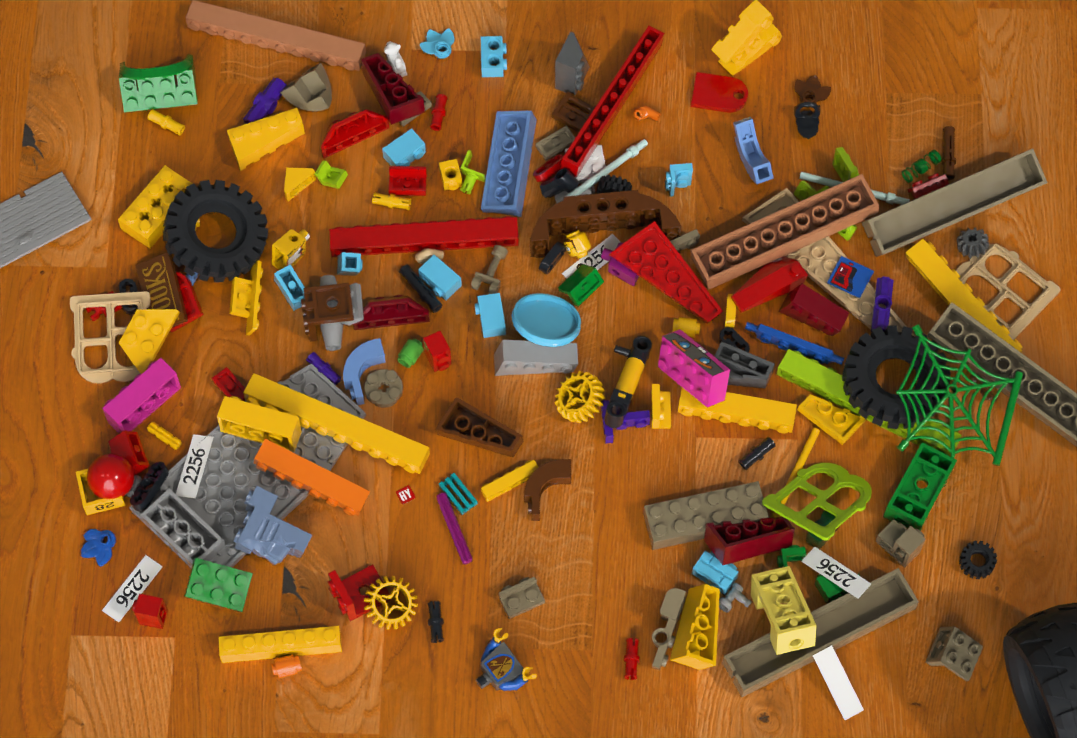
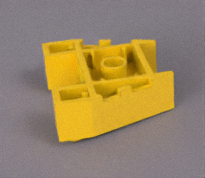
[711,0,782,76]

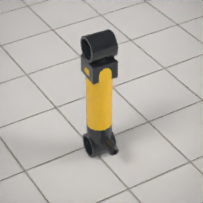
[604,336,652,428]

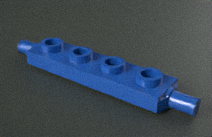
[745,322,844,365]

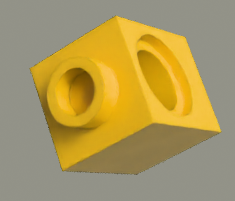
[439,159,462,191]

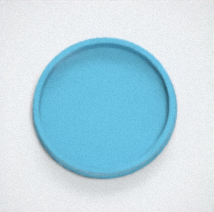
[512,293,581,347]

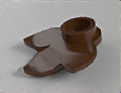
[794,75,831,104]

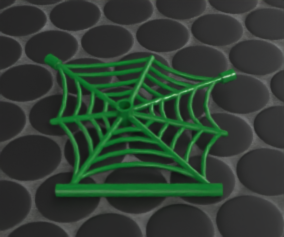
[896,324,1023,466]

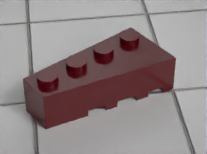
[361,53,425,125]

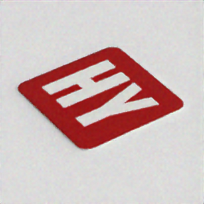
[396,485,416,504]

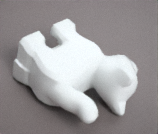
[384,41,407,77]

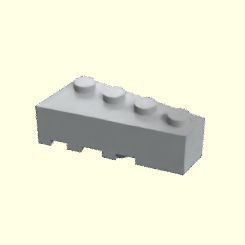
[494,340,578,376]

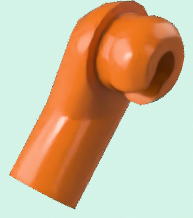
[633,106,661,121]

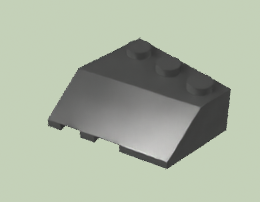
[555,32,590,96]

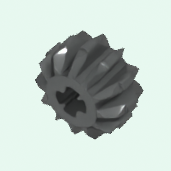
[957,227,989,259]

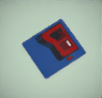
[827,256,874,298]

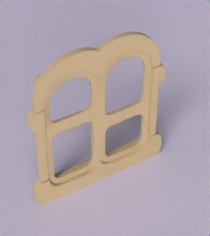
[956,244,1060,340]
[70,291,150,384]

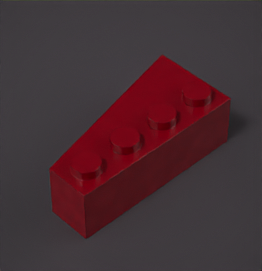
[704,517,795,565]

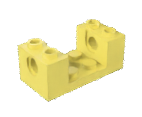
[751,566,816,655]

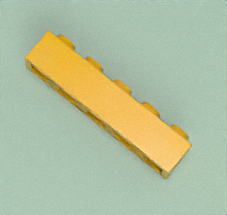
[481,460,539,502]

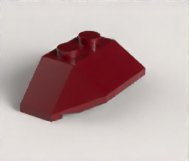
[353,295,430,330]

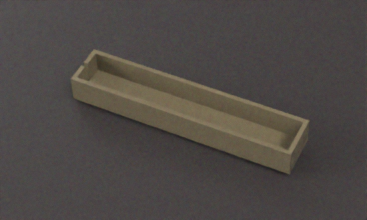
[861,149,1048,257]
[722,568,919,697]

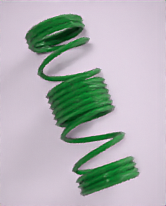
[902,150,942,183]

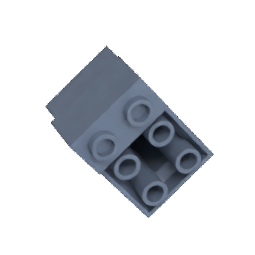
[233,486,312,565]

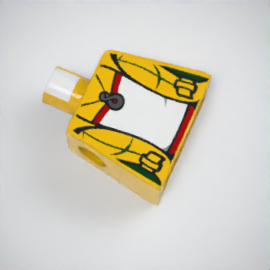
[272,229,310,270]

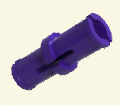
[306,352,341,385]

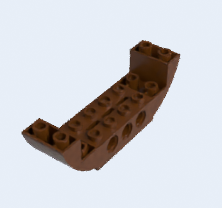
[530,190,681,258]

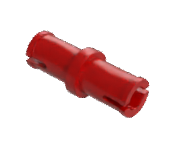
[430,94,448,131]
[624,638,640,680]

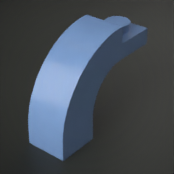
[733,117,774,184]
[343,338,386,405]

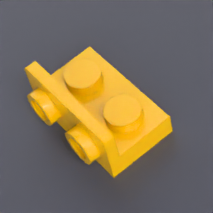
[651,384,671,429]

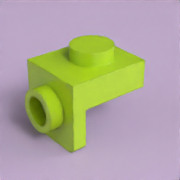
[315,160,348,189]

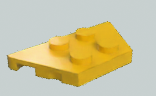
[119,309,180,373]

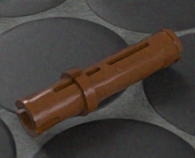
[941,126,956,180]

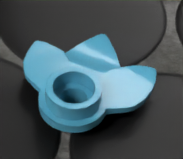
[420,28,454,59]

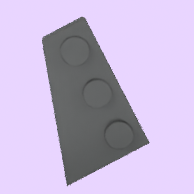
[714,341,775,389]

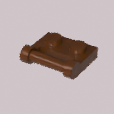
[552,91,596,132]

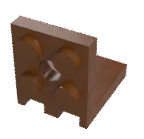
[301,283,354,342]

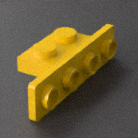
[229,260,263,336]

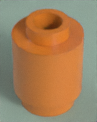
[271,654,302,678]

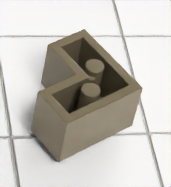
[876,520,926,568]

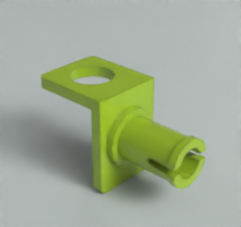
[460,150,486,195]

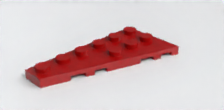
[609,221,723,323]

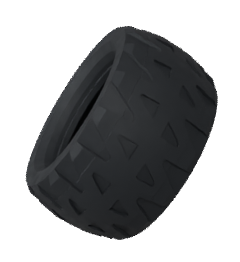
[1003,602,1077,738]

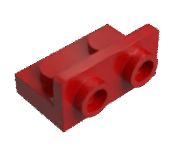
[907,173,949,199]

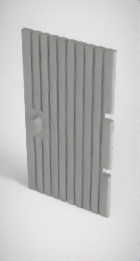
[0,172,92,268]

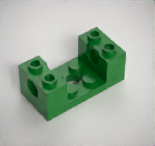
[883,442,957,531]

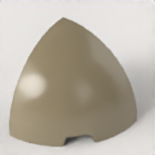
[280,63,332,111]

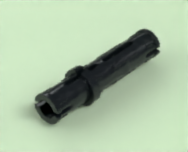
[399,264,443,313]

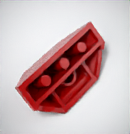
[321,109,389,159]

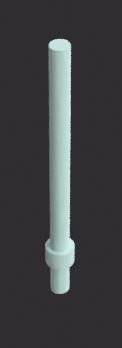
[565,139,648,197]
[799,172,910,205]

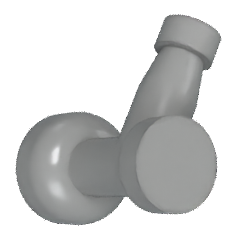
[719,583,752,613]

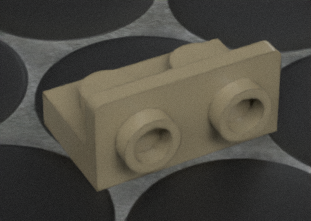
[499,577,545,619]

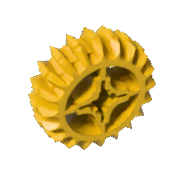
[555,371,605,423]
[364,576,418,630]

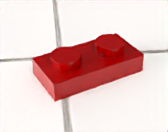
[212,367,246,402]

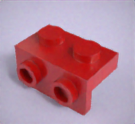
[389,166,427,196]

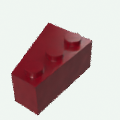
[779,283,849,336]

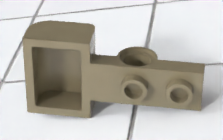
[652,588,687,670]

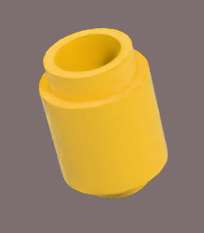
[673,317,700,338]

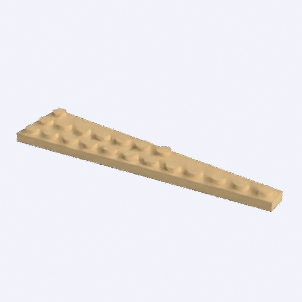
[742,188,915,336]

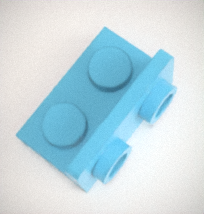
[665,163,693,197]

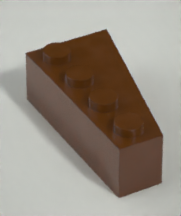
[436,397,524,457]

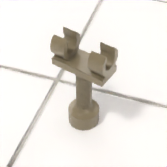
[471,245,508,294]

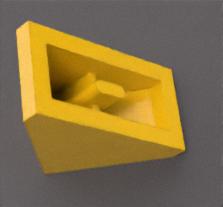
[284,167,316,202]

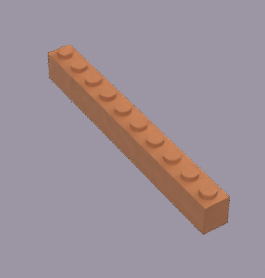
[186,0,366,71]

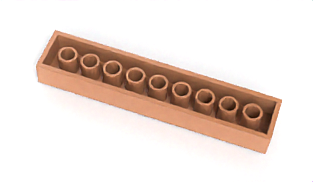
[691,174,879,290]

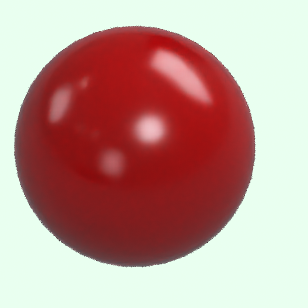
[87,453,135,499]

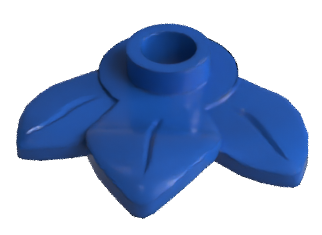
[81,529,116,567]

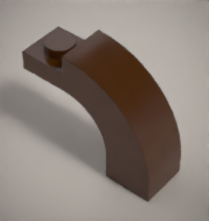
[524,459,571,521]

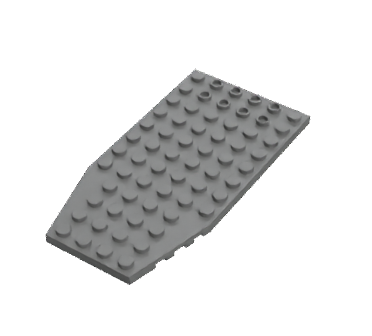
[129,364,366,568]

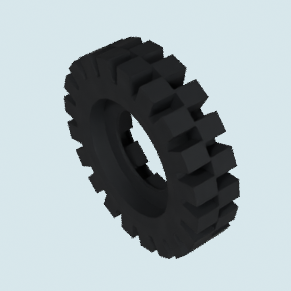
[163,180,268,282]
[842,325,951,429]

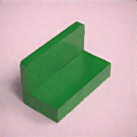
[558,264,604,307]

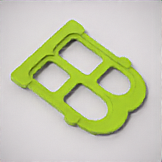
[762,463,872,540]

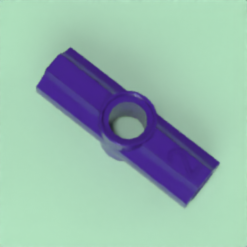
[243,78,287,124]
[871,276,894,332]

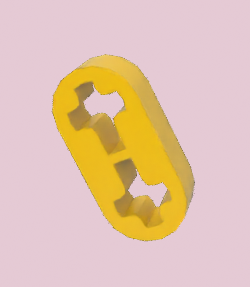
[725,294,736,328]

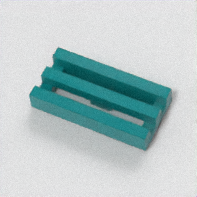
[439,473,478,515]

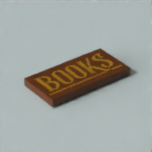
[136,252,188,328]

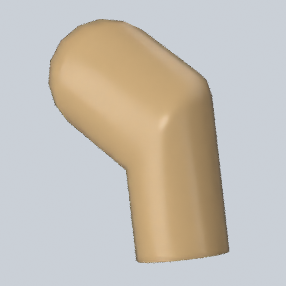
[415,248,444,264]

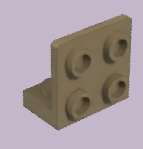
[926,626,983,681]

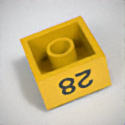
[76,469,125,515]

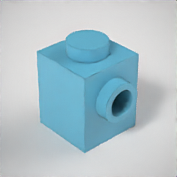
[337,252,363,276]

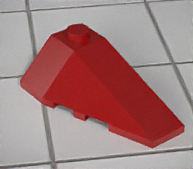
[731,256,808,313]

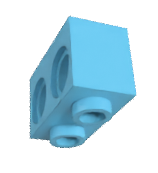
[481,36,507,77]

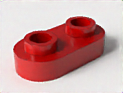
[533,154,563,183]

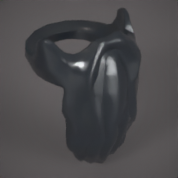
[794,102,821,139]

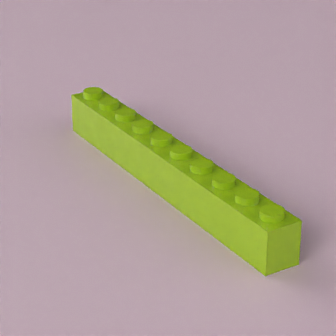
[776,349,962,457]

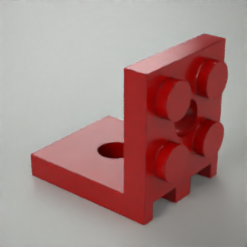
[327,564,392,621]

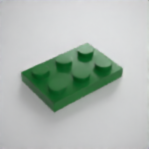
[184,558,253,612]

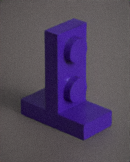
[601,400,650,444]

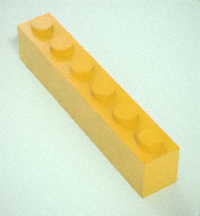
[678,387,797,433]
[219,626,342,663]

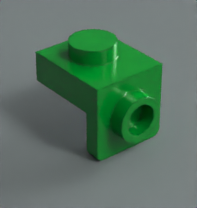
[777,545,806,568]

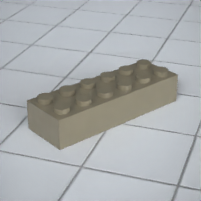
[643,481,769,550]

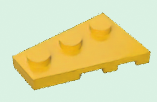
[797,394,866,445]

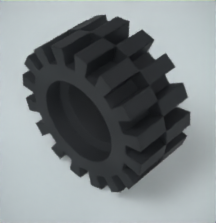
[596,175,632,194]
[959,541,997,579]

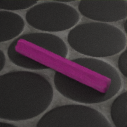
[436,492,472,565]

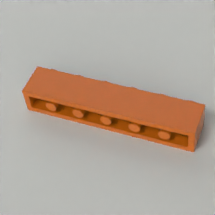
[254,439,370,516]

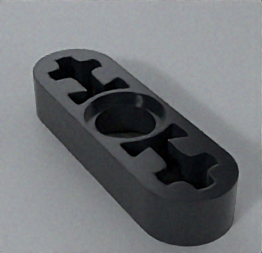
[130,462,169,512]

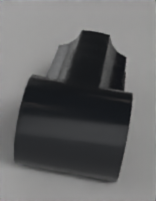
[540,168,579,198]

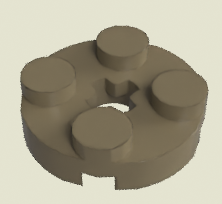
[364,369,403,408]

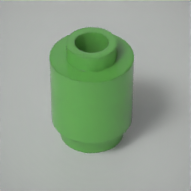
[397,338,424,368]

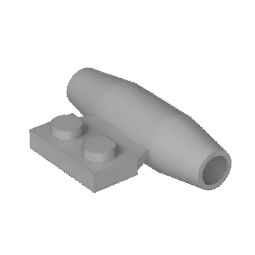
[320,275,364,351]

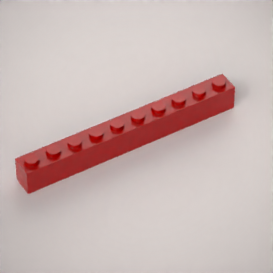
[560,25,665,178]
[329,216,519,257]

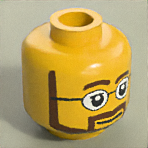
[564,230,591,259]

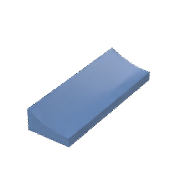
[481,111,537,217]

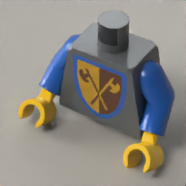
[475,628,537,691]

